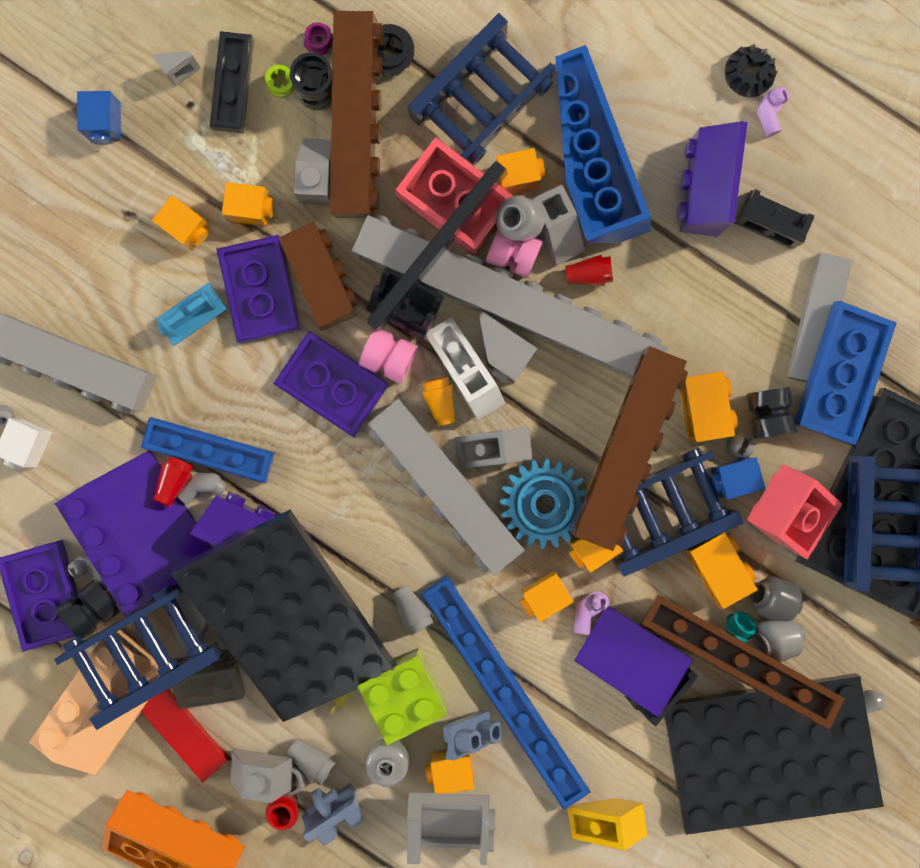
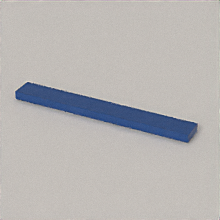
[420,575,591,810]

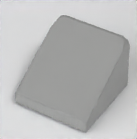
[153,51,201,86]

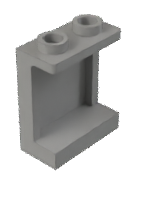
[407,792,495,865]

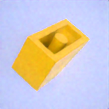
[568,798,648,851]

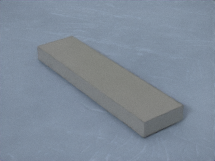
[786,252,853,383]

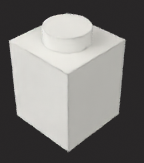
[0,418,52,471]

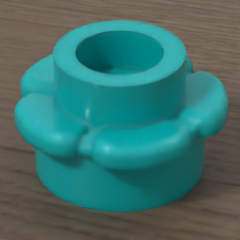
[725,611,756,643]

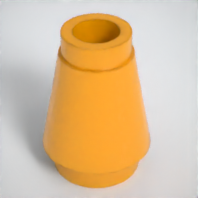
[421,376,456,426]

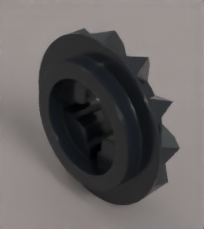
[377,24,414,77]
[725,44,778,97]

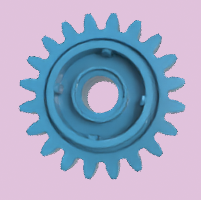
[499,459,588,549]

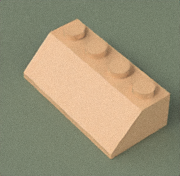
[29,629,159,775]

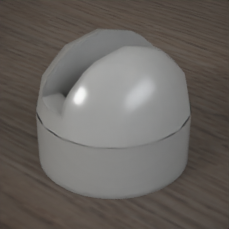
[726,433,755,459]
[286,766,307,795]

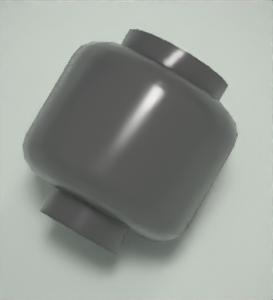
[751,576,803,621]

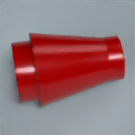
[565,254,613,286]
[152,456,193,507]
[265,794,299,830]

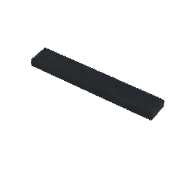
[367,161,508,330]

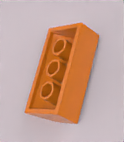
[101,790,245,868]

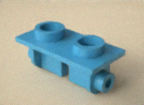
[156,283,227,346]

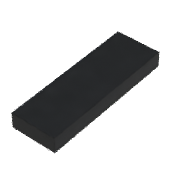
[210,31,254,133]

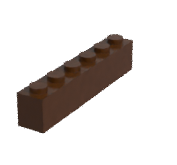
[330,11,383,218]
[571,346,688,551]
[640,595,845,730]

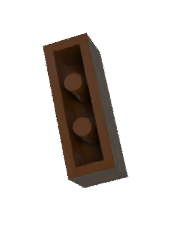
[278,222,359,331]

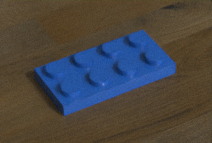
[795,301,897,445]

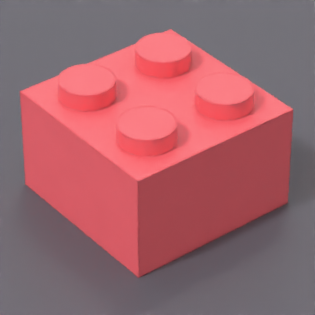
[747,464,842,559]

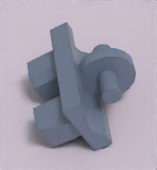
[443,710,502,761]
[302,783,363,846]

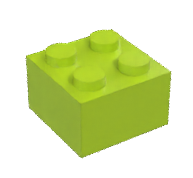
[357,648,447,746]

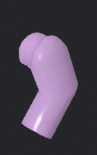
[757,86,789,137]
[574,591,609,635]

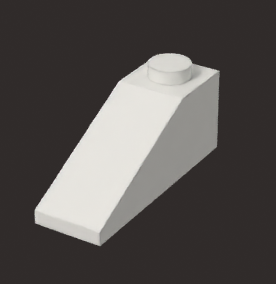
[426,317,506,420]

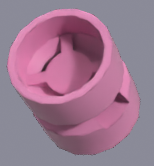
[486,230,543,279]
[359,329,418,384]

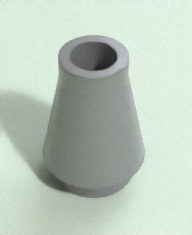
[392,585,434,636]
[286,738,336,785]

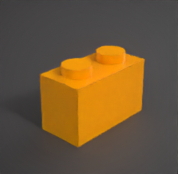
[680,371,737,443]
[684,532,758,609]

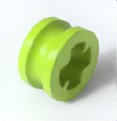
[265,64,294,98]

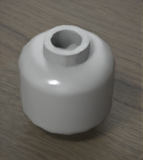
[496,196,545,241]
[753,620,806,662]
[366,738,409,787]

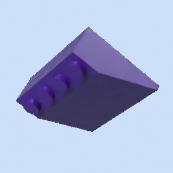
[55,450,212,616]

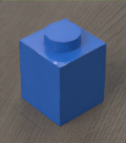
[77,91,121,145]
[709,457,766,499]

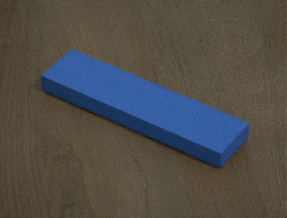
[141,417,276,483]

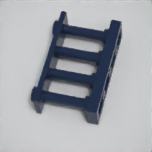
[408,13,555,166]
[613,448,744,577]
[843,456,920,591]
[54,584,223,730]

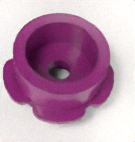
[303,22,333,55]

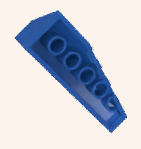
[555,45,651,243]

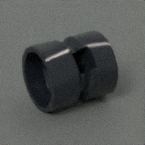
[289,52,332,110]
[746,387,797,439]
[54,580,120,641]

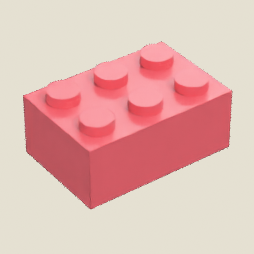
[395,137,513,256]

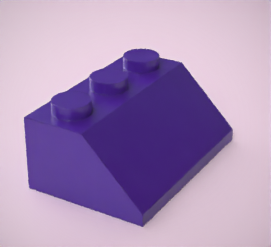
[676,121,748,237]
[191,492,310,546]

